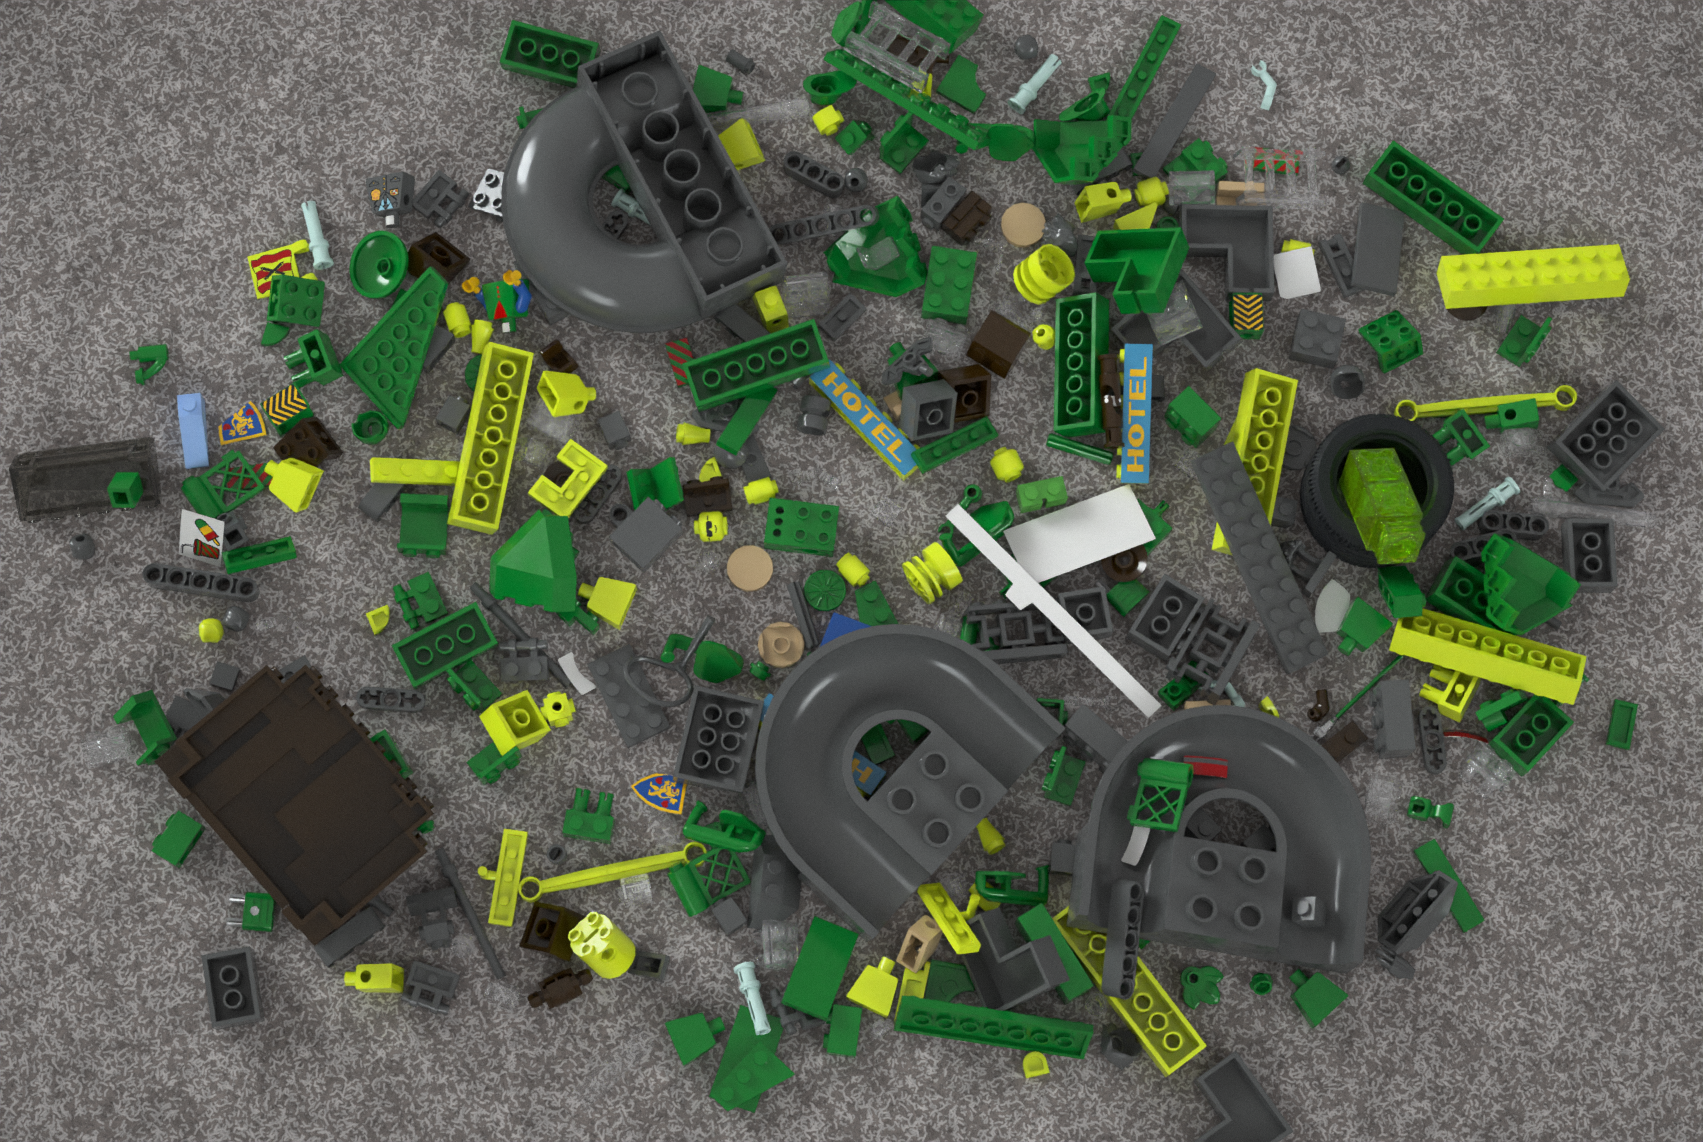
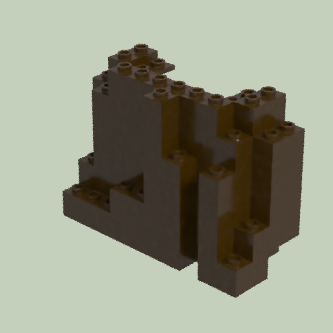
[154,665,434,946]

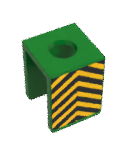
[1229,293,1264,339]
[260,383,314,437]

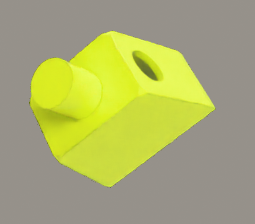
[718,118,766,170]
[1074,182,1131,223]
[753,285,789,333]
[537,371,596,417]
[264,458,324,513]
[578,577,637,630]
[846,957,898,1018]
[344,963,404,993]

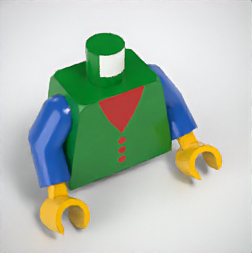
[462,270,532,333]

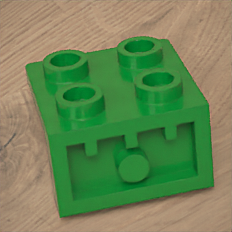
[879,111,929,175]
[267,275,325,327]
[1358,310,1423,374]
[1496,315,1552,367]
[626,457,684,512]
[446,660,503,713]
[466,742,522,785]
[1041,746,1086,806]

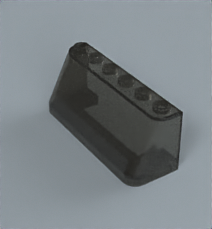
[9,437,162,523]

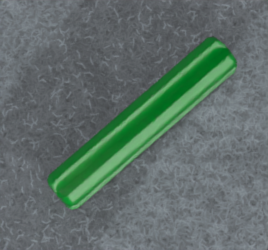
[1046,433,1113,465]

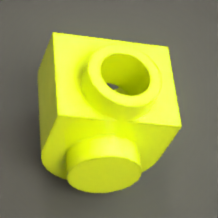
[812,105,844,136]

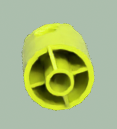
[568,912,635,979]

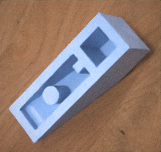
[177,393,209,469]

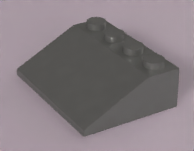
[1547,380,1665,492]
[673,685,764,793]

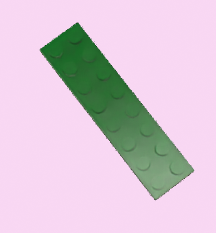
[823,48,991,150]
[894,995,1094,1059]

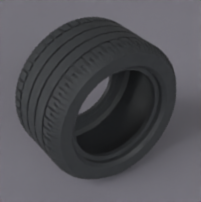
[1300,413,1454,568]

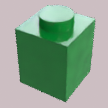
[107,472,144,508]

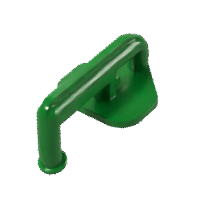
[831,0,877,50]
[955,123,1035,161]
[939,501,1014,567]
[661,634,744,683]
[682,801,766,853]
[975,865,1049,906]

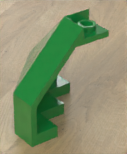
[1032,115,1132,185]
[823,196,928,297]
[489,510,577,612]
[1481,533,1582,635]

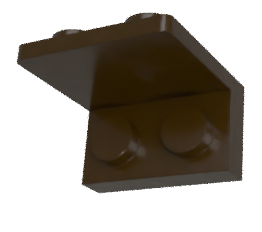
[273,417,343,468]

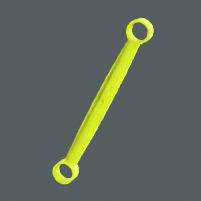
[1394,385,1577,422]
[518,842,707,902]

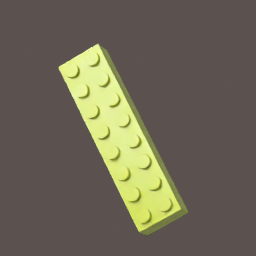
[1436,244,1630,309]
[447,341,534,535]
[1212,368,1298,556]
[1389,608,1587,705]
[1052,906,1207,1077]

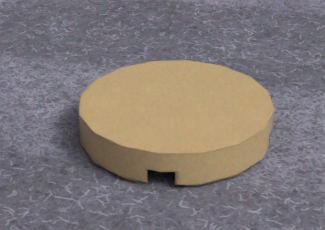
[1001,203,1046,248]
[727,545,773,592]
[758,622,805,669]

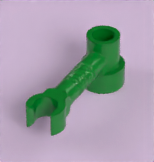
[938,484,982,535]

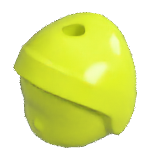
[1032,324,1055,350]
[199,618,224,643]

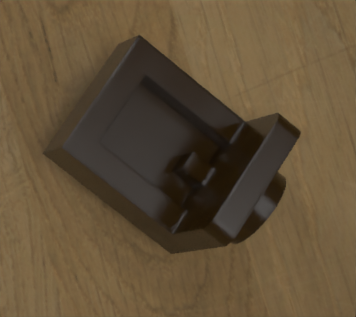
[539,339,579,374]

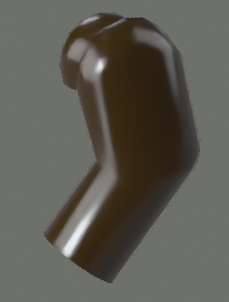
[1307,689,1330,722]

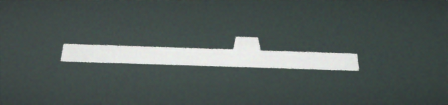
[946,504,1162,718]

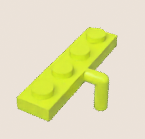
[478,829,528,927]
[917,883,981,954]

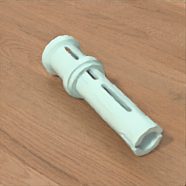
[1008,54,1062,114]
[611,188,651,226]
[301,201,334,270]
[1455,476,1520,531]
[734,961,771,1035]

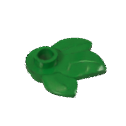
[1180,966,1224,1010]

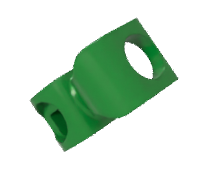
[1407,796,1455,829]

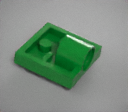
[1475,689,1529,732]

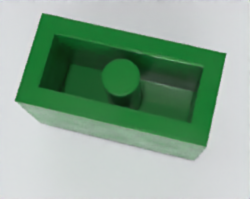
[151,810,206,869]
[822,1004,862,1058]

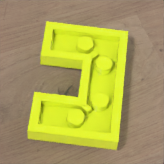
[528,439,608,518]

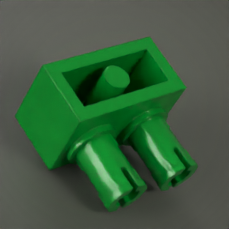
[284,329,344,389]
[1433,408,1490,467]
[562,788,615,845]

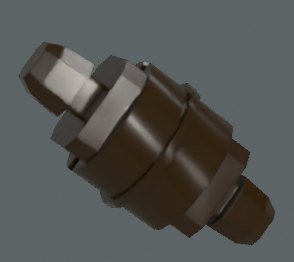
[527,967,593,1009]

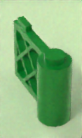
[181,450,266,519]
[1127,758,1194,832]
[667,845,751,917]

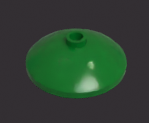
[349,231,408,299]

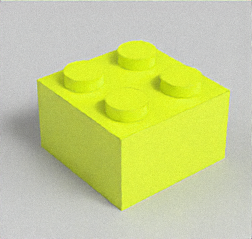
[479,690,551,756]

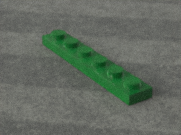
[1105,15,1181,121]

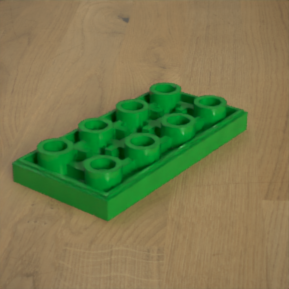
[781,916,859,1021]
[709,1005,784,1113]

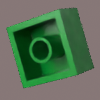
[1164,386,1221,448]

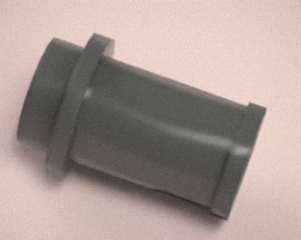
[726,49,756,75]

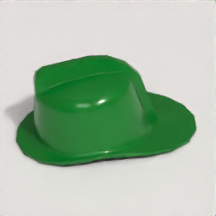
[803,70,857,106]
[1059,88,1110,121]

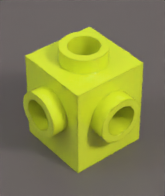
[540,691,576,727]

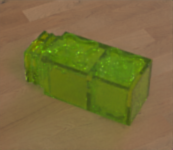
[1339,448,1425,564]

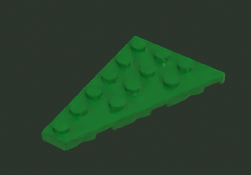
[339,267,449,429]

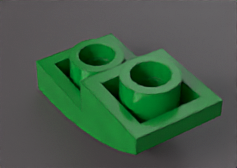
[1158,660,1209,711]

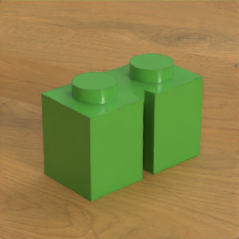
[1015,476,1068,514]

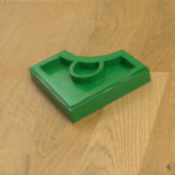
[936,55,986,115]
[924,959,975,1003]

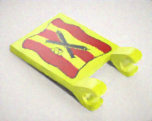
[247,239,317,299]

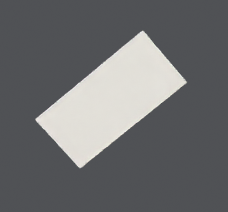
[1003,484,1156,583]

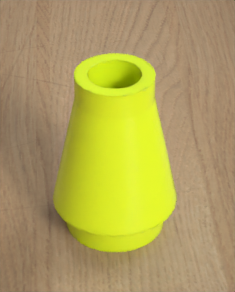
[471,320,494,354]
[676,422,710,445]
[976,818,1006,855]

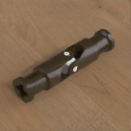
[1098,354,1125,449]

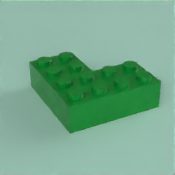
[1084,227,1190,314]

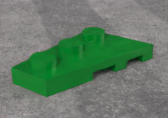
[855,580,899,626]
[710,1041,795,1112]

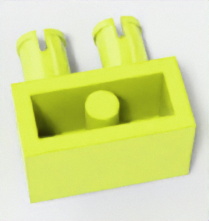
[1419,664,1481,723]

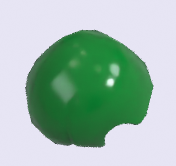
[351,410,389,445]

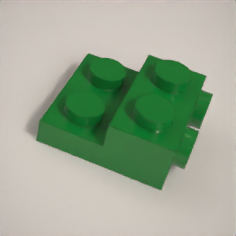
[1163,138,1228,203]

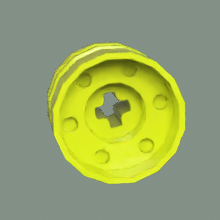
[1013,244,1075,305]
[902,542,963,604]

